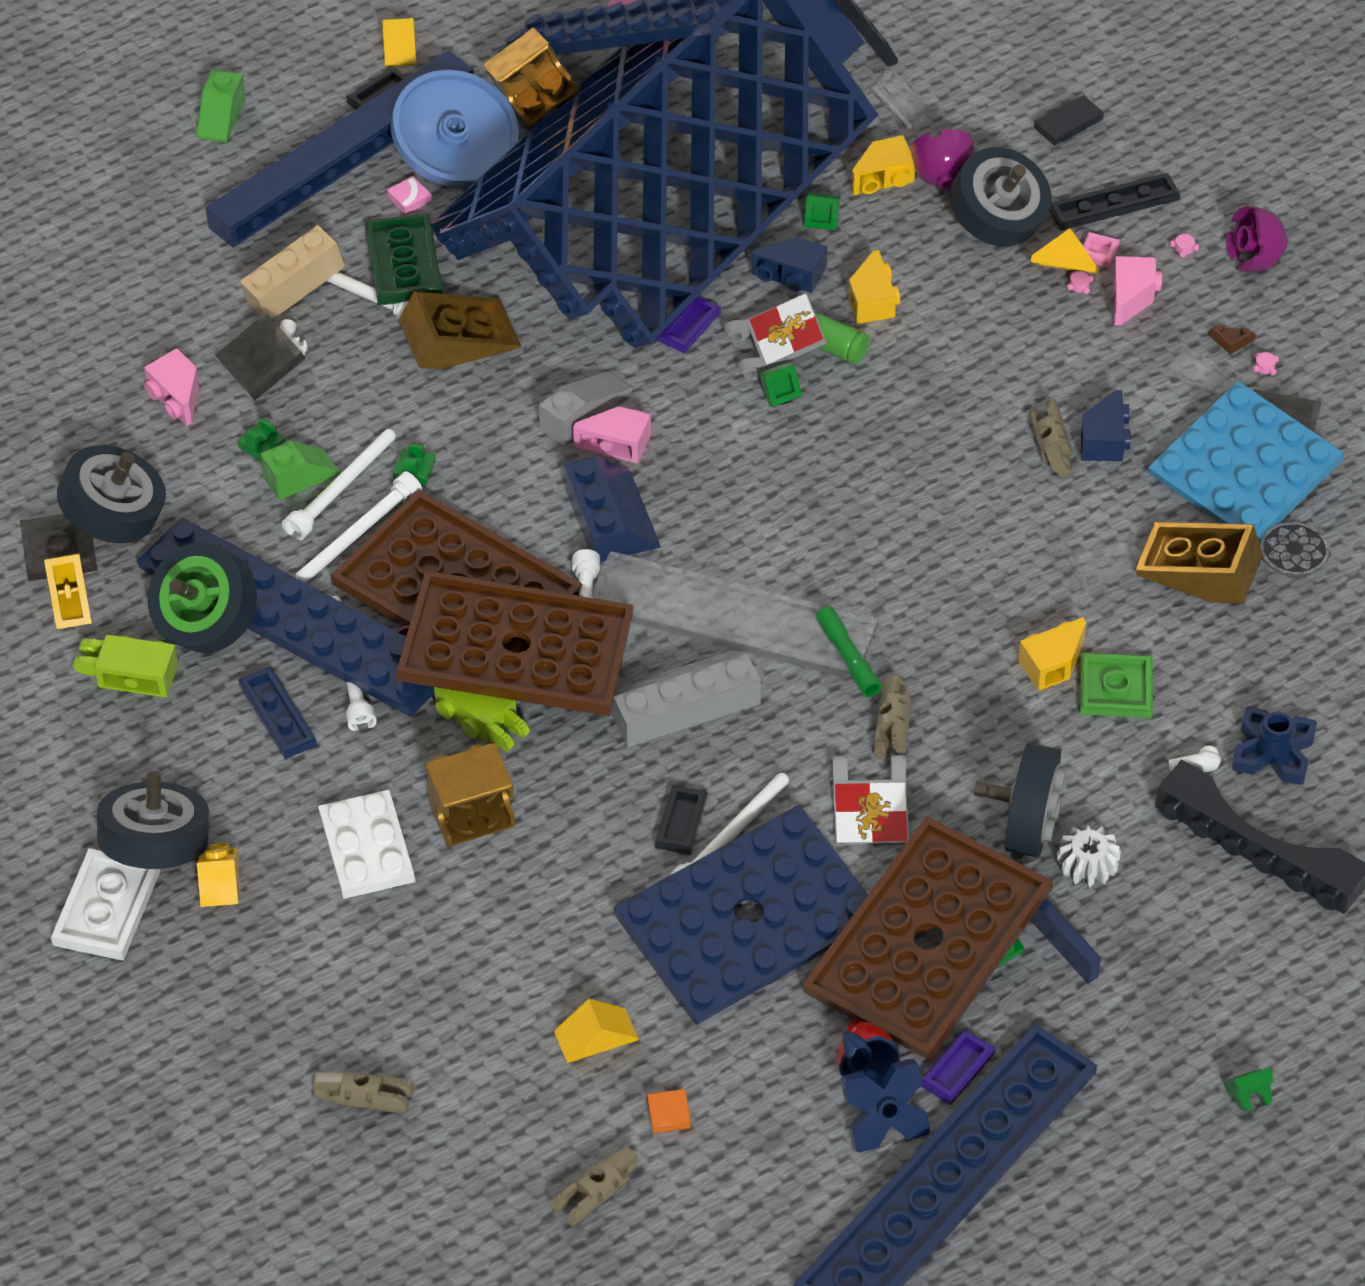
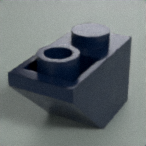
[752,237,828,293]
[1081,390,1131,461]

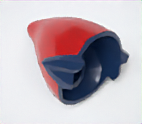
[837,1021,900,1078]

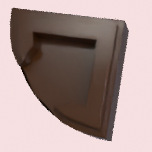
[1208,325,1256,355]

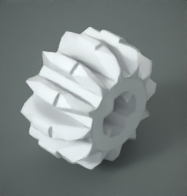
[1057,823,1121,888]

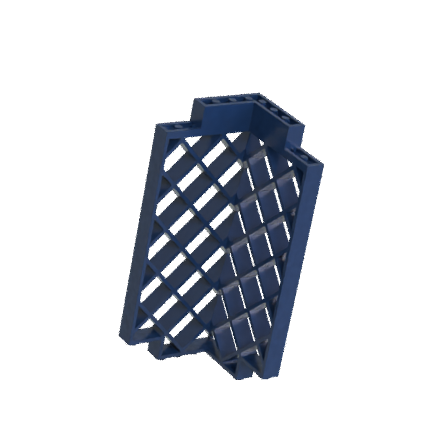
[429,0,878,348]

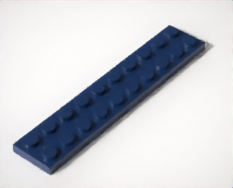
[497,0,748,55]
[137,517,435,717]
[794,1024,1097,1286]

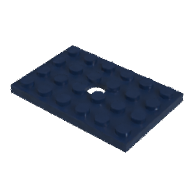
[613,805,868,1025]

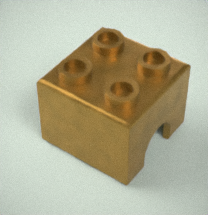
[483,27,580,127]
[426,743,516,847]

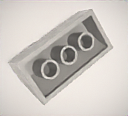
[611,650,761,747]

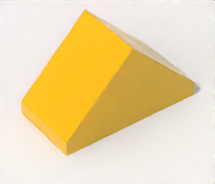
[382,18,416,67]
[1031,228,1099,275]
[44,554,92,629]
[554,999,639,1063]

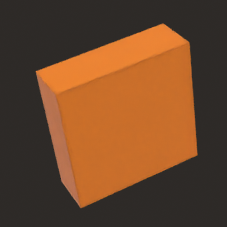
[647,1089,691,1133]

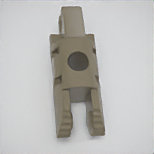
[1029,399,1073,478]
[874,674,911,760]
[313,1071,415,1114]
[548,1146,638,1227]

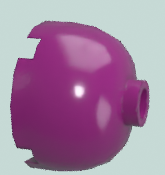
[911,129,975,189]
[1226,206,1288,273]

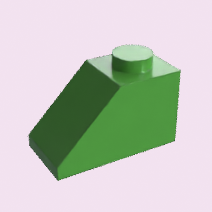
[196,69,246,143]
[260,440,340,500]

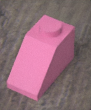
[1114,256,1162,325]
[573,406,651,463]

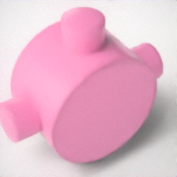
[1170,234,1199,258]
[1066,271,1093,294]
[1252,352,1279,376]

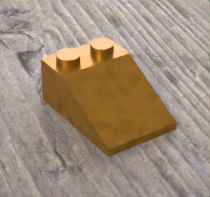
[399,292,521,369]
[1135,522,1263,604]

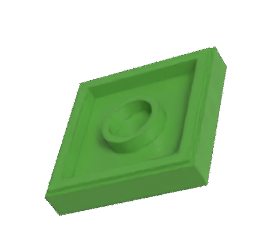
[1080,653,1153,718]

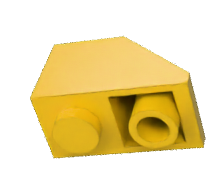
[851,135,915,195]
[849,250,900,324]
[1018,617,1086,691]
[197,843,240,907]

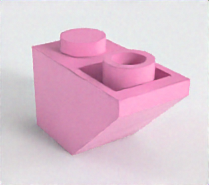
[144,348,200,426]

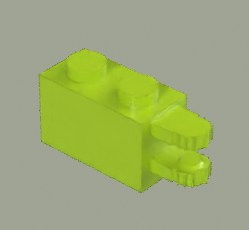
[72,634,178,698]
[434,687,530,752]

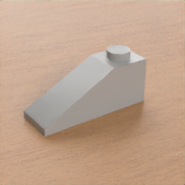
[539,371,633,447]

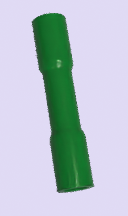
[815,606,882,697]

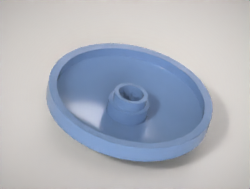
[391,70,519,188]

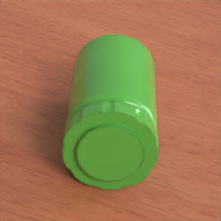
[816,313,871,365]

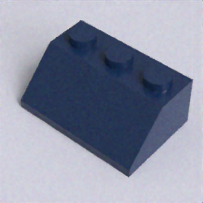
[564,456,661,562]

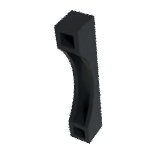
[1155,759,1365,914]

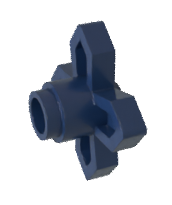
[1232,706,1317,785]
[841,1058,930,1152]

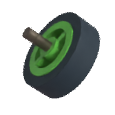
[148,542,257,653]

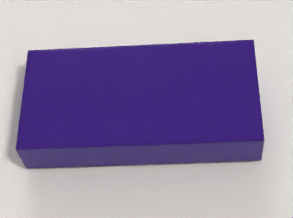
[657,296,721,354]
[921,1029,996,1105]

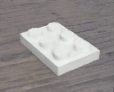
[318,790,415,899]
[51,848,160,961]

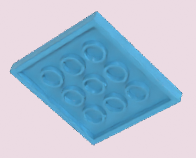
[1148,381,1344,542]

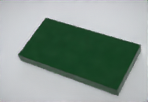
[365,213,443,306]

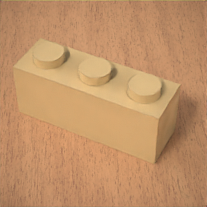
[239,225,345,322]

